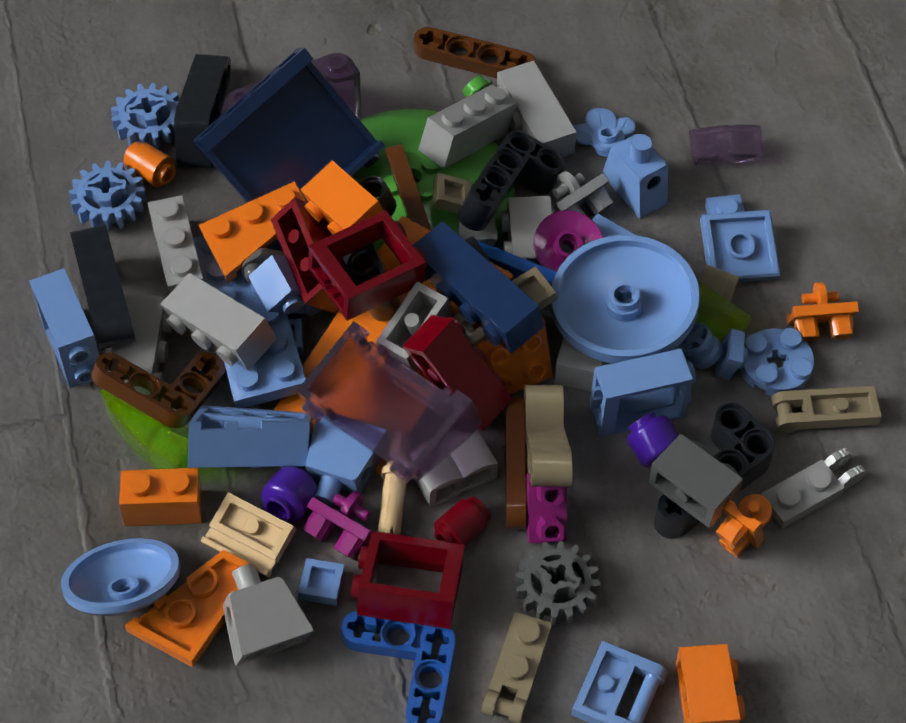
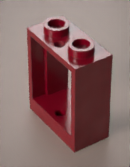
[308,210,427,321]
[351,531,465,629]

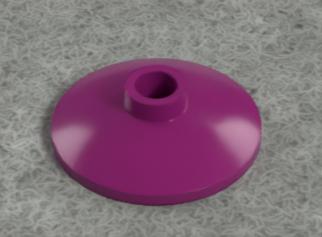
[533,210,603,272]

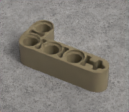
[524,385,573,487]

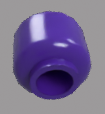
[627,412,679,468]
[261,466,318,523]

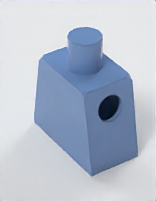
[602,134,668,219]
[306,411,388,507]

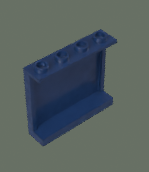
[193,48,386,203]

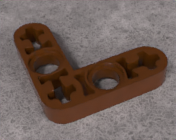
[91,352,226,428]

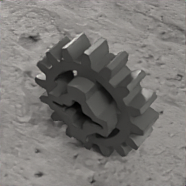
[515,541,600,626]

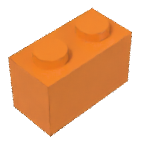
[300,160,384,234]
[119,468,203,526]
[675,644,745,723]

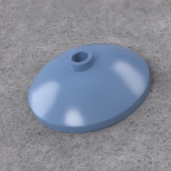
[61,538,180,616]

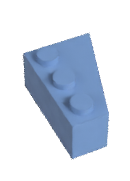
[187,405,314,469]

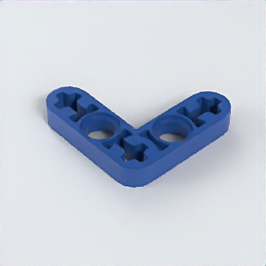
[341,611,455,723]

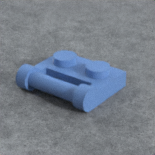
[571,641,668,723]

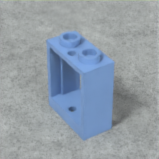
[29,268,99,388]
[589,348,696,437]

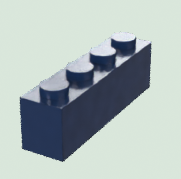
[413,222,545,354]

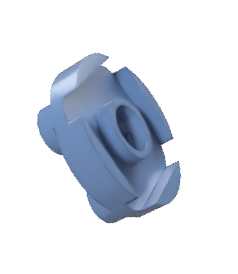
[740,328,814,397]

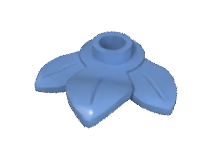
[573,108,636,157]

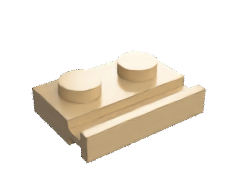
[201,492,297,578]

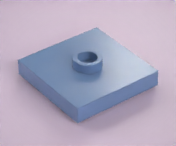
[700,210,781,283]

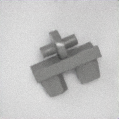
[552,171,613,216]

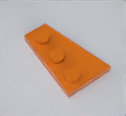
[198,181,306,284]
[125,550,257,668]

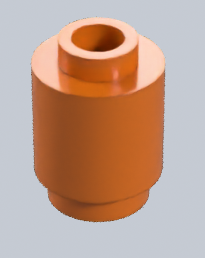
[123,141,176,188]

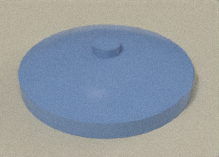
[551,235,699,363]

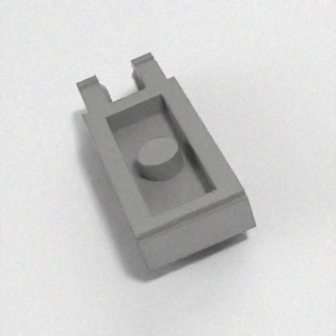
[761,448,867,528]

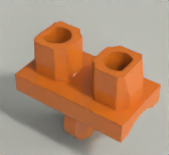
[786,282,859,341]
[716,494,772,558]

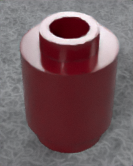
[434,496,490,546]

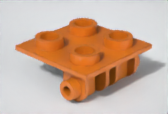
[476,318,553,395]

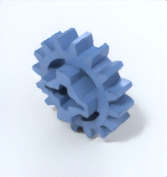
[111,83,179,148]
[69,161,146,231]

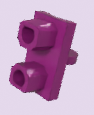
[527,473,567,543]
[304,491,372,560]

